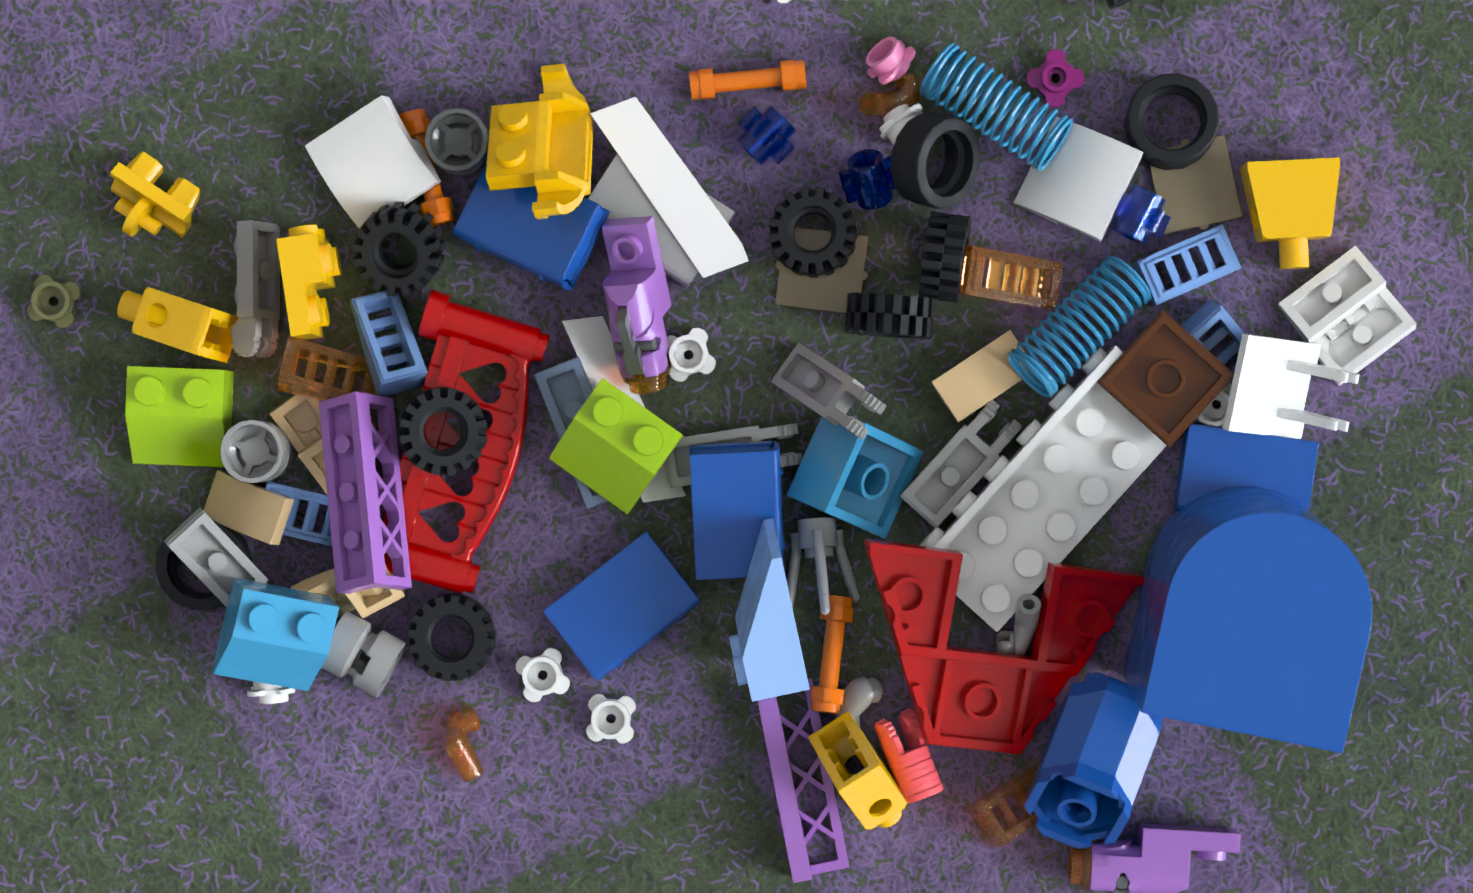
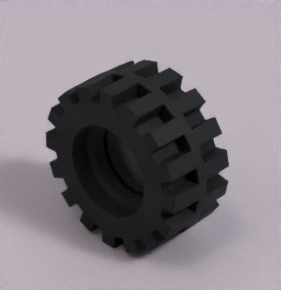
[407,594,497,682]

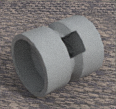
[220,420,294,483]
[321,611,407,698]

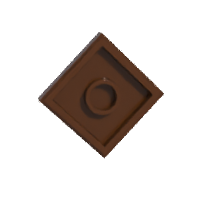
[1097,310,1234,448]

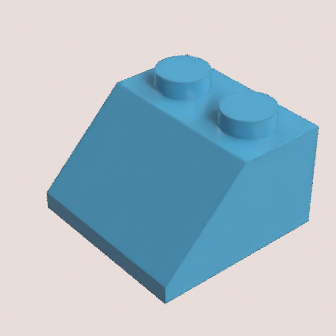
[786,415,924,539]
[212,578,340,691]

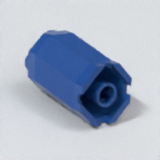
[1024,672,1163,849]

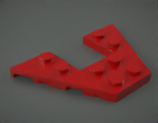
[864,539,1144,754]

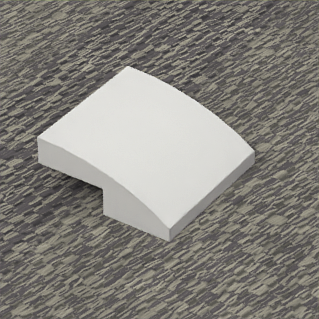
[305,95,441,228]
[1014,117,1143,242]
[1278,246,1417,386]

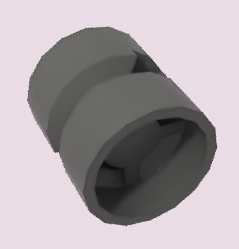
[425,108,489,178]

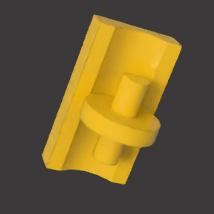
[110,152,200,238]

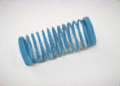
[920,43,1073,171]
[1007,256,1151,397]

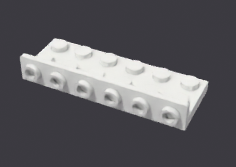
[919,346,1167,632]

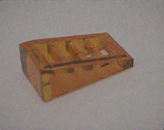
[959,246,1063,310]
[277,336,376,411]
[966,761,1040,847]

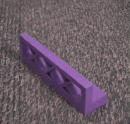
[319,391,412,594]
[758,677,850,883]

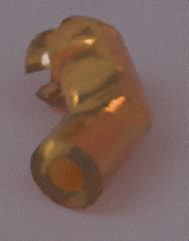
[859,73,921,116]
[446,706,484,782]

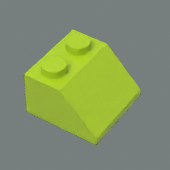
[125,366,234,467]
[549,378,684,514]

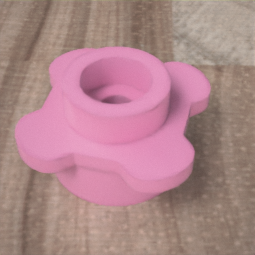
[866,37,916,85]

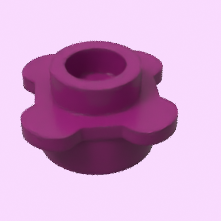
[1026,49,1085,108]

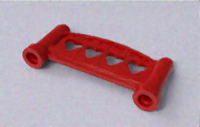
[383,290,550,594]

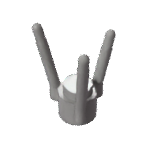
[787,517,860,615]

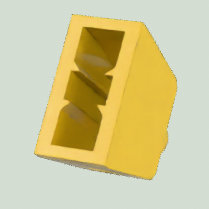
[1240,157,1340,269]
[117,287,239,363]
[808,711,907,830]

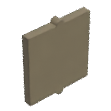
[1149,135,1243,235]
[775,227,868,314]

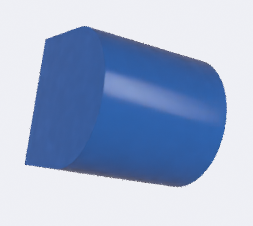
[1123,486,1372,753]

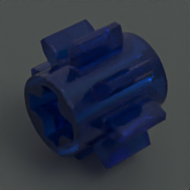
[736,106,796,165]
[839,149,896,210]
[1112,185,1171,245]

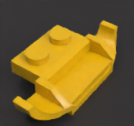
[486,64,594,220]

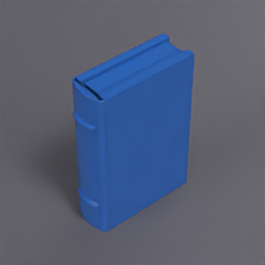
[453,161,610,290]
[1173,424,1319,512]
[689,441,786,580]
[543,531,701,681]

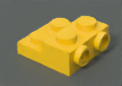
[276,225,342,341]

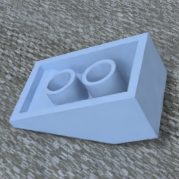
[729,518,810,702]

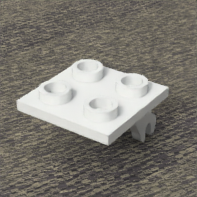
[1223,333,1360,439]

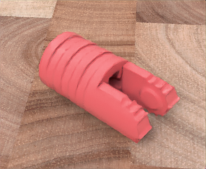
[874,708,944,804]

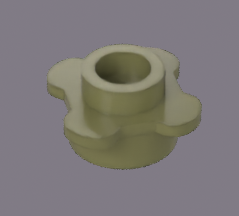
[27,275,81,328]

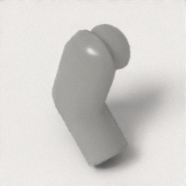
[996,594,1041,655]
[835,676,883,728]

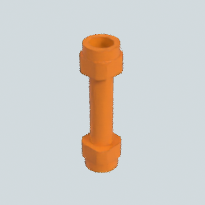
[689,60,807,100]
[399,108,455,227]
[809,595,854,714]

